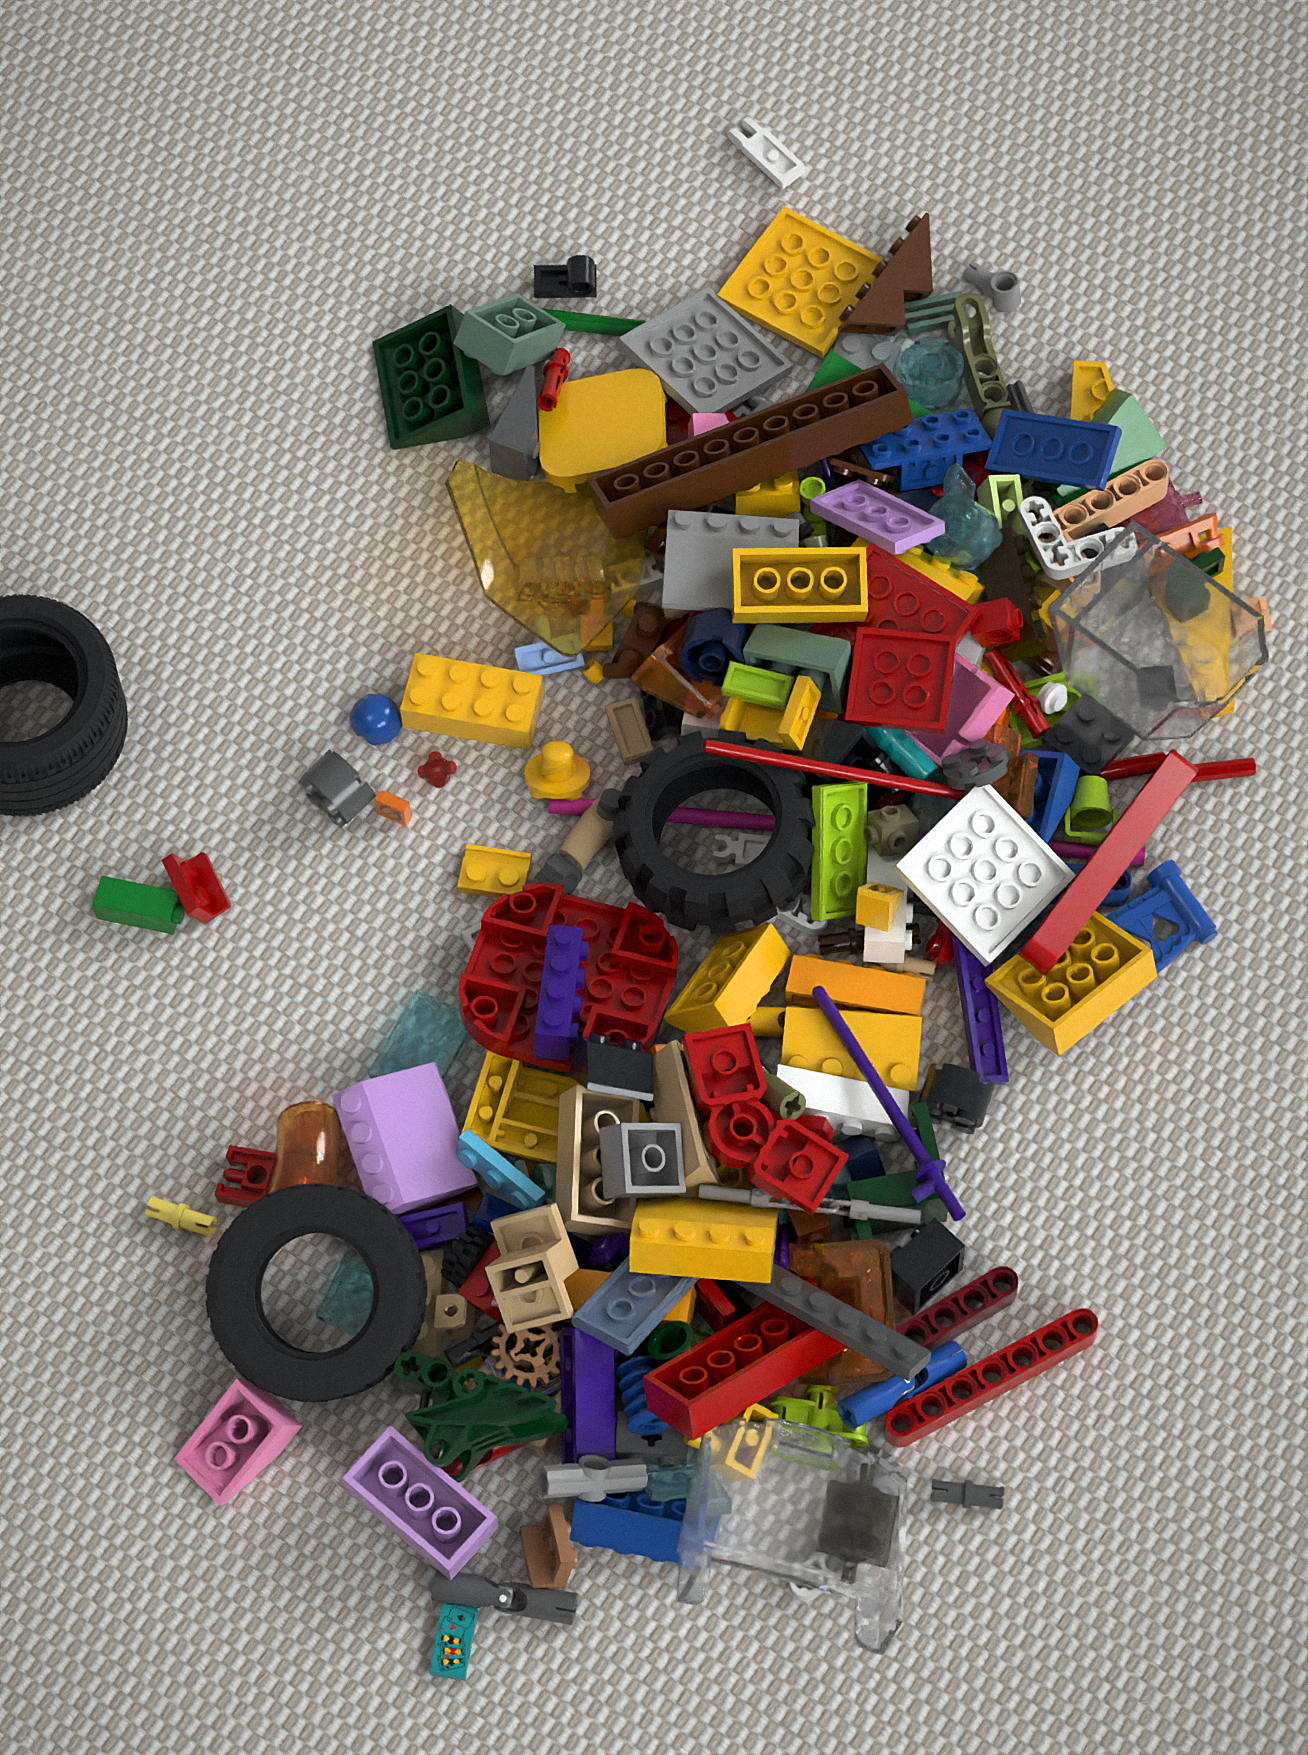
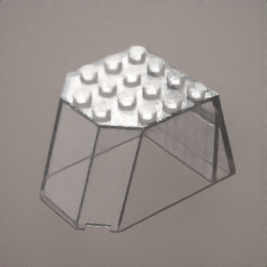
[1048,520,1269,741]

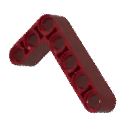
[832,1266,1019,1377]

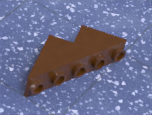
[838,213,933,336]

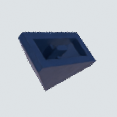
[833,1134,886,1182]

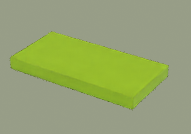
[811,781,867,921]

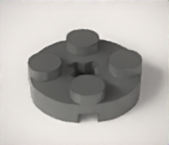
[942,738,1011,790]

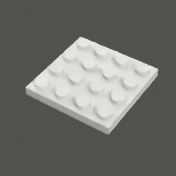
[892,784,1076,966]

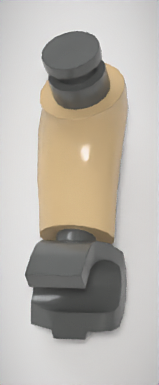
[535,788,621,895]

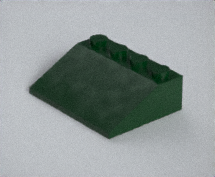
[372,304,490,450]

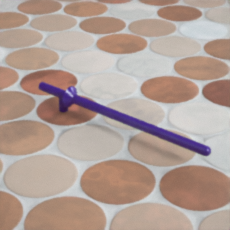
[812,986,966,1221]

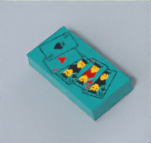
[429,1603,478,1681]

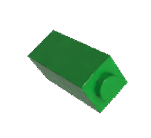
[92,876,185,935]

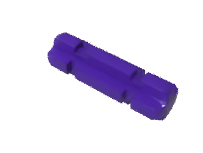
[773,1223,791,1271]

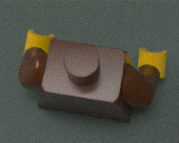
[581,594,668,684]

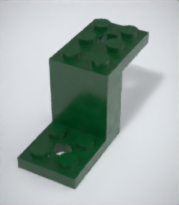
[840,1101,948,1303]

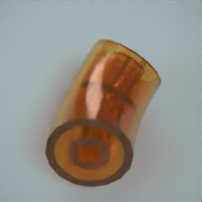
[265,1101,341,1196]

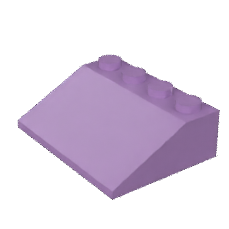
[332,1062,480,1217]

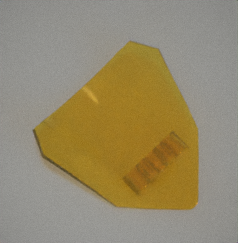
[445,459,649,657]

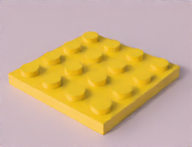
[717,206,887,359]

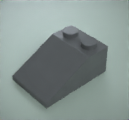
[488,364,541,486]

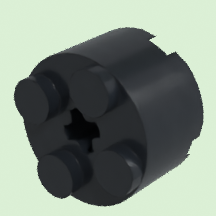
[918,1063,995,1134]

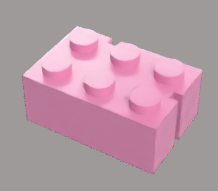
[903,652,1015,768]

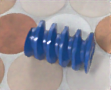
[617,1355,670,1435]

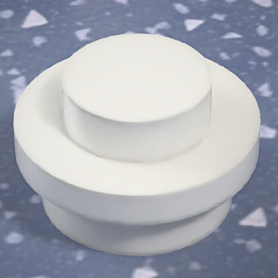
[1037,682,1067,714]

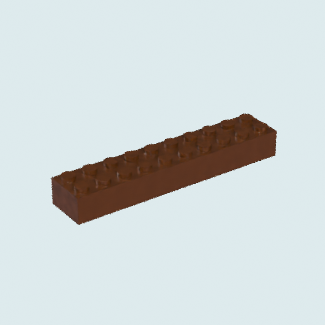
[587,363,914,540]

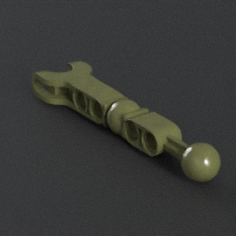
[946,293,1048,544]

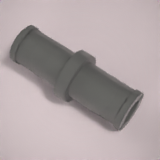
[931,1479,1004,1510]

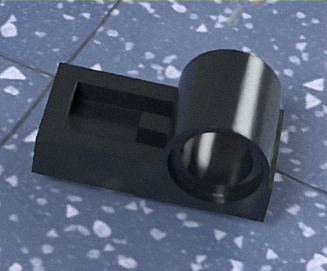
[534,255,597,299]

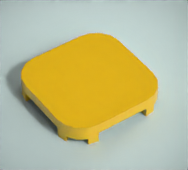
[539,368,668,493]

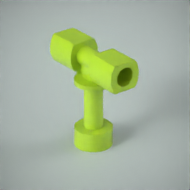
[799,477,830,544]

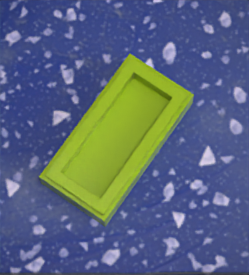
[721,661,794,711]

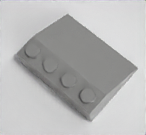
[662,510,799,612]

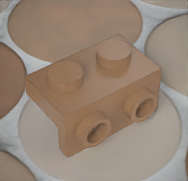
[519,1503,577,1588]

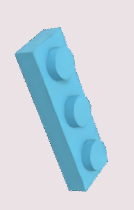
[456,1129,545,1211]

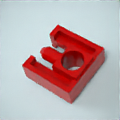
[214,1145,284,1208]

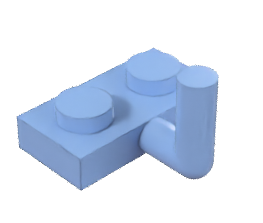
[514,616,585,675]

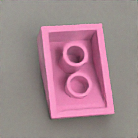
[174,1379,302,1506]

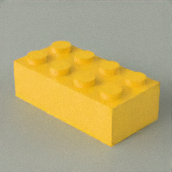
[730,547,868,624]
[400,653,544,750]

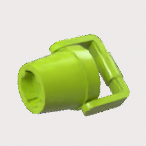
[1064,775,1118,845]

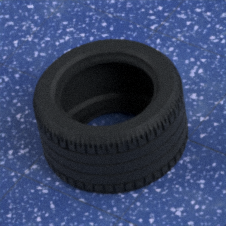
[0,594,128,817]

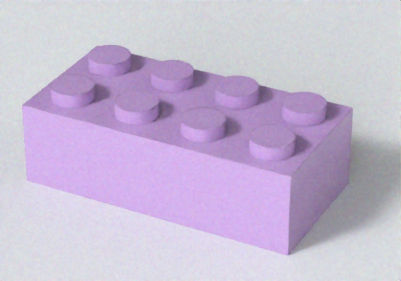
[342,1426,498,1581]

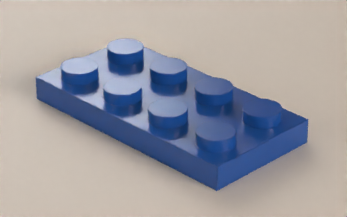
[984,409,1122,491]

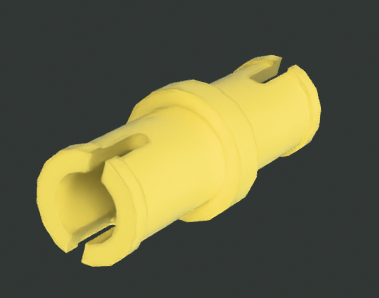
[145,1196,217,1238]

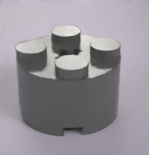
[298,749,376,828]

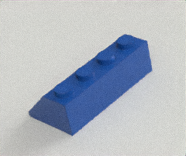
[569,1483,726,1570]

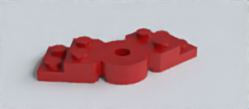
[681,1022,849,1215]

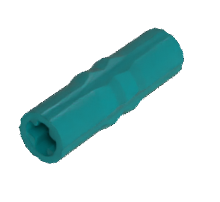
[863,726,940,781]

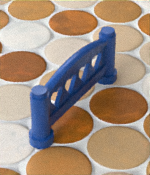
[1007,860,1218,974]

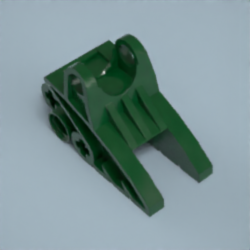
[394,1351,569,1483]

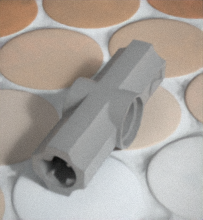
[537,1455,648,1502]

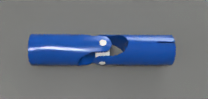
[837,1340,967,1430]

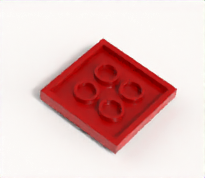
[845,626,958,734]

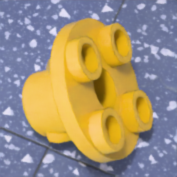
[524,740,590,801]

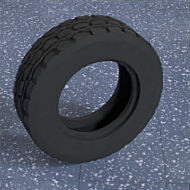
[205,1183,428,1402]

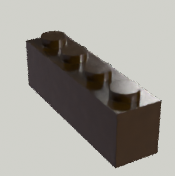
[974,525,1049,663]

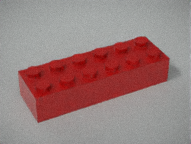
[643,1302,848,1441]

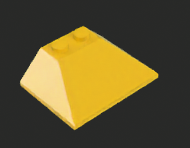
[461,1050,582,1165]

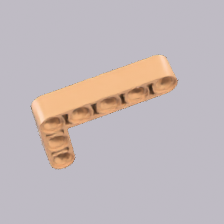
[1031,459,1169,605]

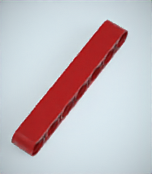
[884,1308,1099,1448]

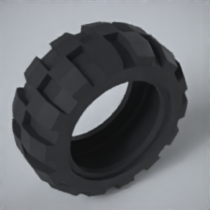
[613,729,816,934]

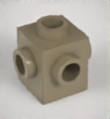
[864,804,919,857]

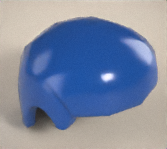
[349,694,402,745]

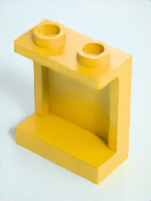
[719,675,822,751]

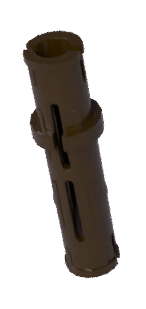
[818,923,921,956]

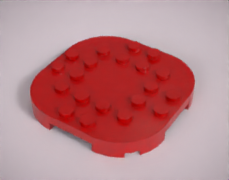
[458,883,678,1073]

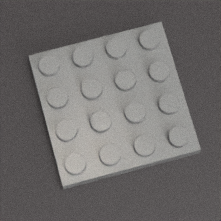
[616,287,794,416]

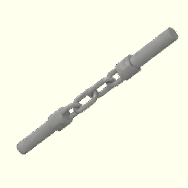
[699,1184,921,1224]

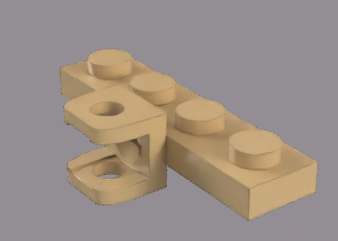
[401,1249,477,1387]

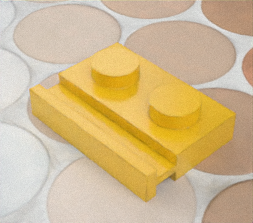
[457,844,532,898]

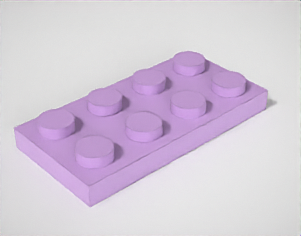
[810,479,945,555]

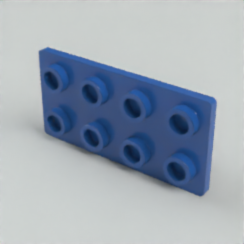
[857,409,992,491]

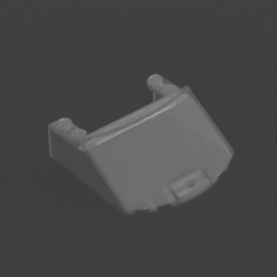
[676,1418,907,1655]

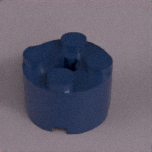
[680,607,751,686]

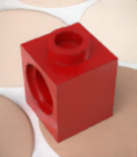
[971,598,1023,648]

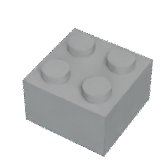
[599,1123,686,1198]

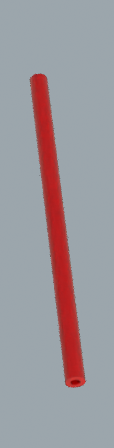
[703,739,965,801]

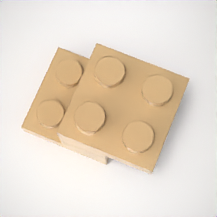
[485,1202,579,1334]

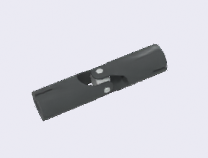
[431,1570,578,1625]

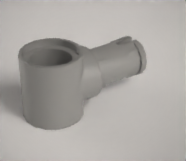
[963,262,1021,312]

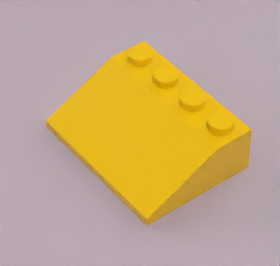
[984,911,1157,1056]
[629,1196,779,1284]

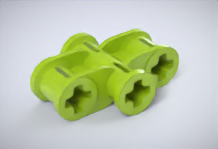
[769,1383,868,1461]

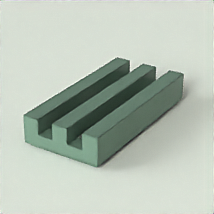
[904,291,970,335]

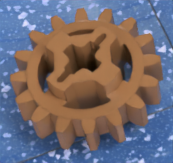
[490,1322,560,1390]

